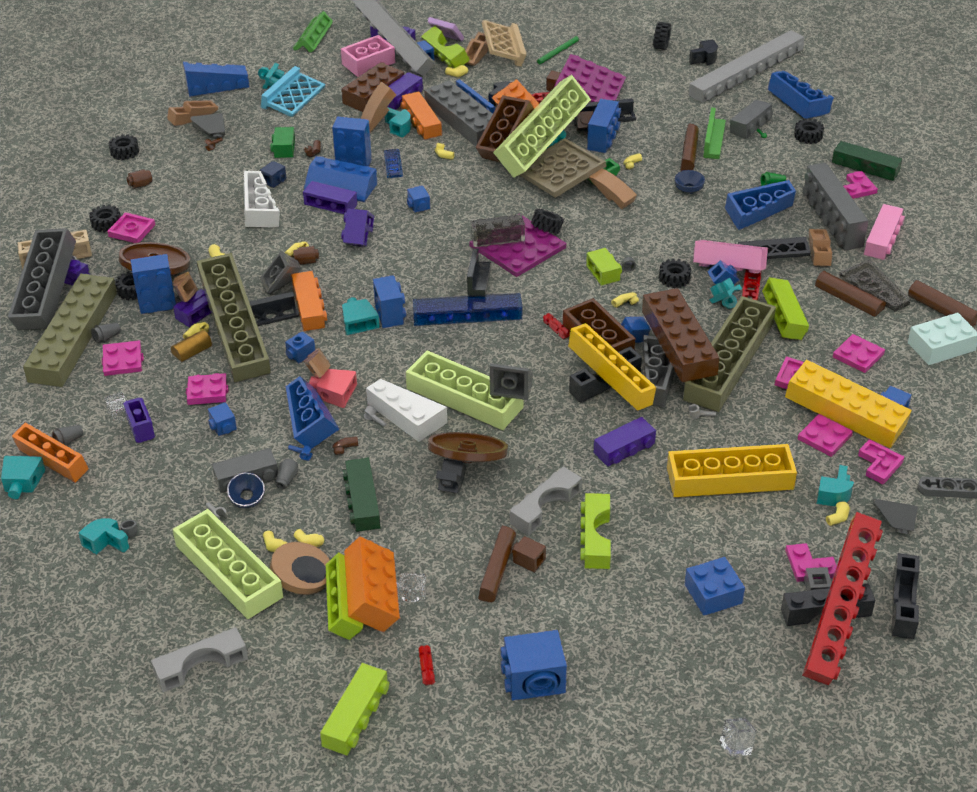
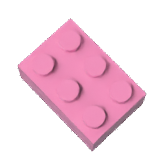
[341,35,395,77]

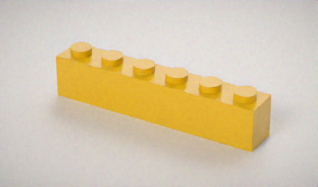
[568,323,656,411]

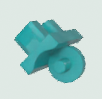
[258,63,285,89]
[709,278,742,309]

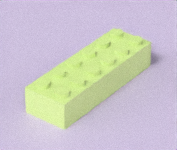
[406,351,524,430]
[173,509,283,619]

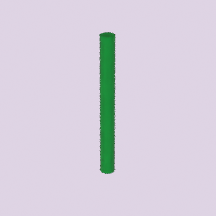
[537,36,579,65]

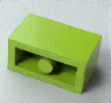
[586,248,622,286]

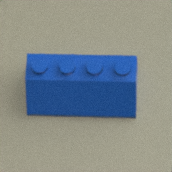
[304,156,377,202]

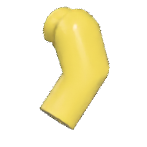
[445,65,468,77]
[435,143,455,160]
[623,153,642,169]
[284,241,309,257]
[183,322,209,339]
[826,502,850,526]
[294,529,324,547]
[263,531,287,552]

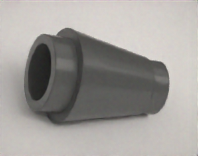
[91,322,120,342]
[52,424,83,445]
[275,459,299,489]

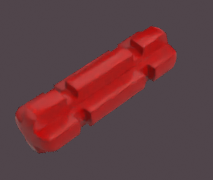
[543,313,570,339]
[418,645,435,685]

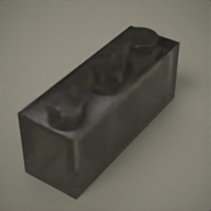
[471,214,525,247]

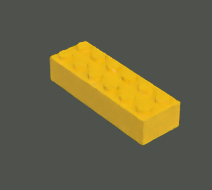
[785,359,912,448]
[667,444,797,497]

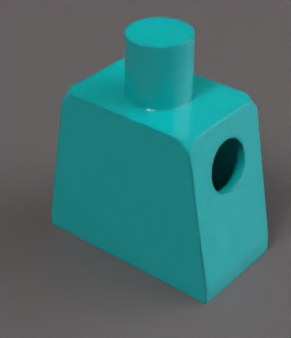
[342,297,380,335]
[1,456,46,499]

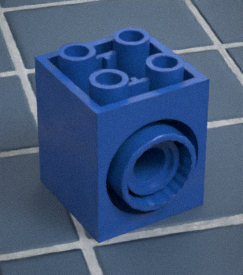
[500,630,567,701]

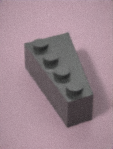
[643,335,675,407]

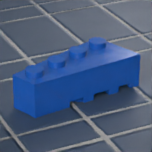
[183,62,249,97]
[768,71,834,119]
[725,180,796,230]
[286,376,339,449]

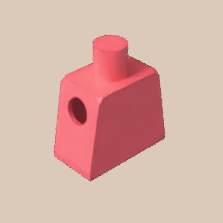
[309,369,357,408]

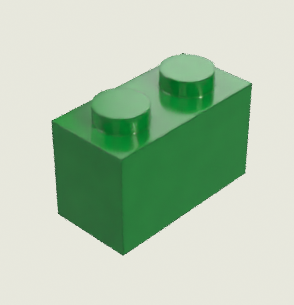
[270,127,295,158]

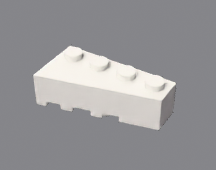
[366,379,447,442]

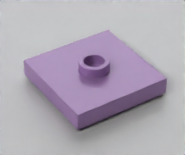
[428,17,464,41]

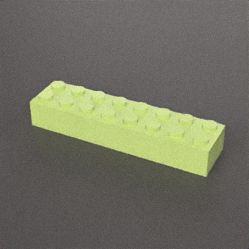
[493,75,591,178]

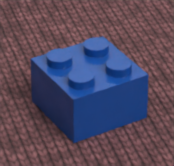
[373,275,406,328]
[684,557,745,616]

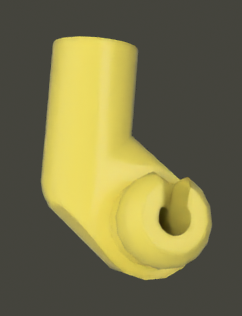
[208,244,224,257]
[611,292,639,308]

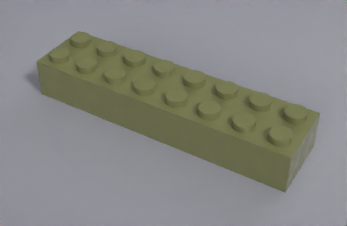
[197,253,271,383]
[23,274,117,387]
[683,296,776,412]

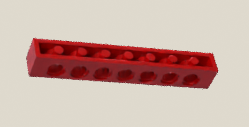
[802,512,883,685]

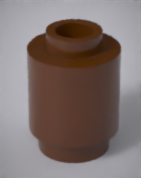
[126,169,153,189]
[293,246,319,265]

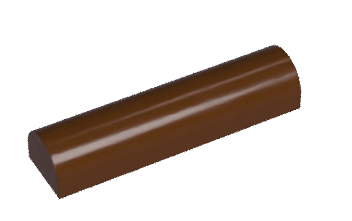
[680,123,699,171]
[815,271,886,317]
[908,280,977,327]
[478,525,516,603]

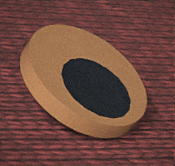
[270,542,330,594]

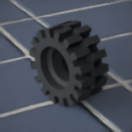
[653,22,671,50]
[794,118,824,144]
[108,134,139,160]
[89,205,121,233]
[531,208,564,234]
[659,259,691,288]
[115,271,137,301]

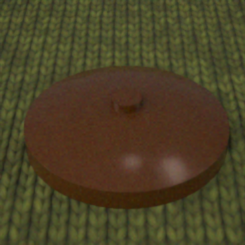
[119,242,190,275]
[428,432,508,464]

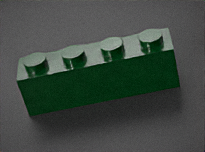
[832,141,903,181]
[342,457,381,532]

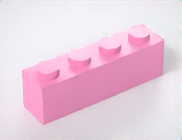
[864,204,905,260]
[693,240,768,273]

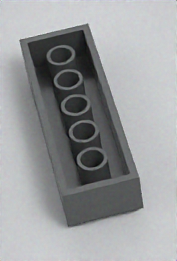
[424,81,493,146]
[802,163,869,251]
[8,228,76,330]

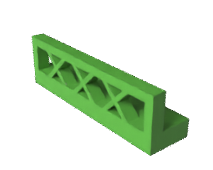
[293,10,333,52]
[703,107,726,159]

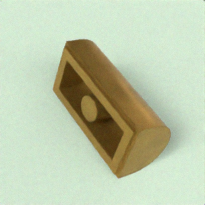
[171,330,212,362]

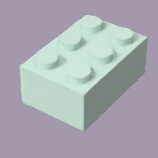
[908,313,977,365]

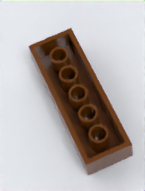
[642,288,720,382]

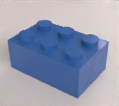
[587,99,621,153]
[332,117,372,166]
[131,254,176,314]

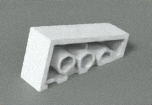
[244,171,280,227]

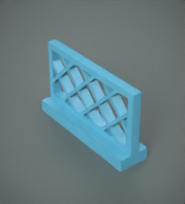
[261,66,325,117]

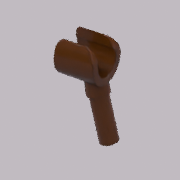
[205,137,223,151]

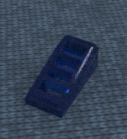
[384,149,403,178]

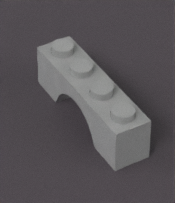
[509,466,582,536]
[151,627,248,692]

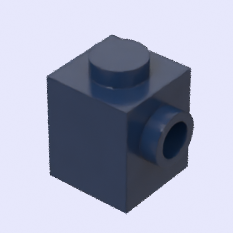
[260,161,287,188]

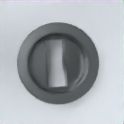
[621,256,636,271]
[120,520,138,538]

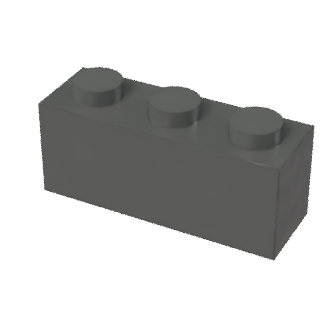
[730,100,773,138]
[212,448,278,493]

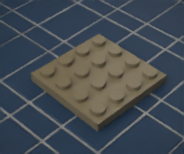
[519,138,606,198]

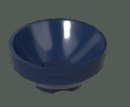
[675,170,705,194]
[227,472,265,509]

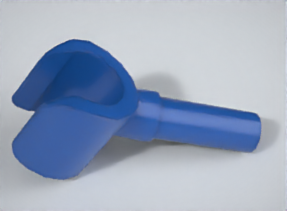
[288,445,313,461]

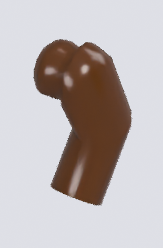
[304,140,321,157]
[332,436,359,455]

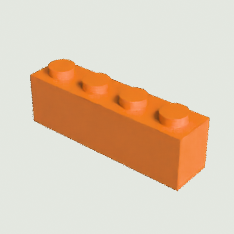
[400,92,442,140]
[291,271,327,331]
[12,422,89,483]

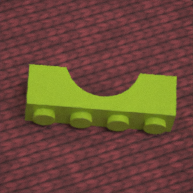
[421,25,470,68]
[580,493,611,569]

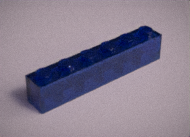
[412,293,522,326]

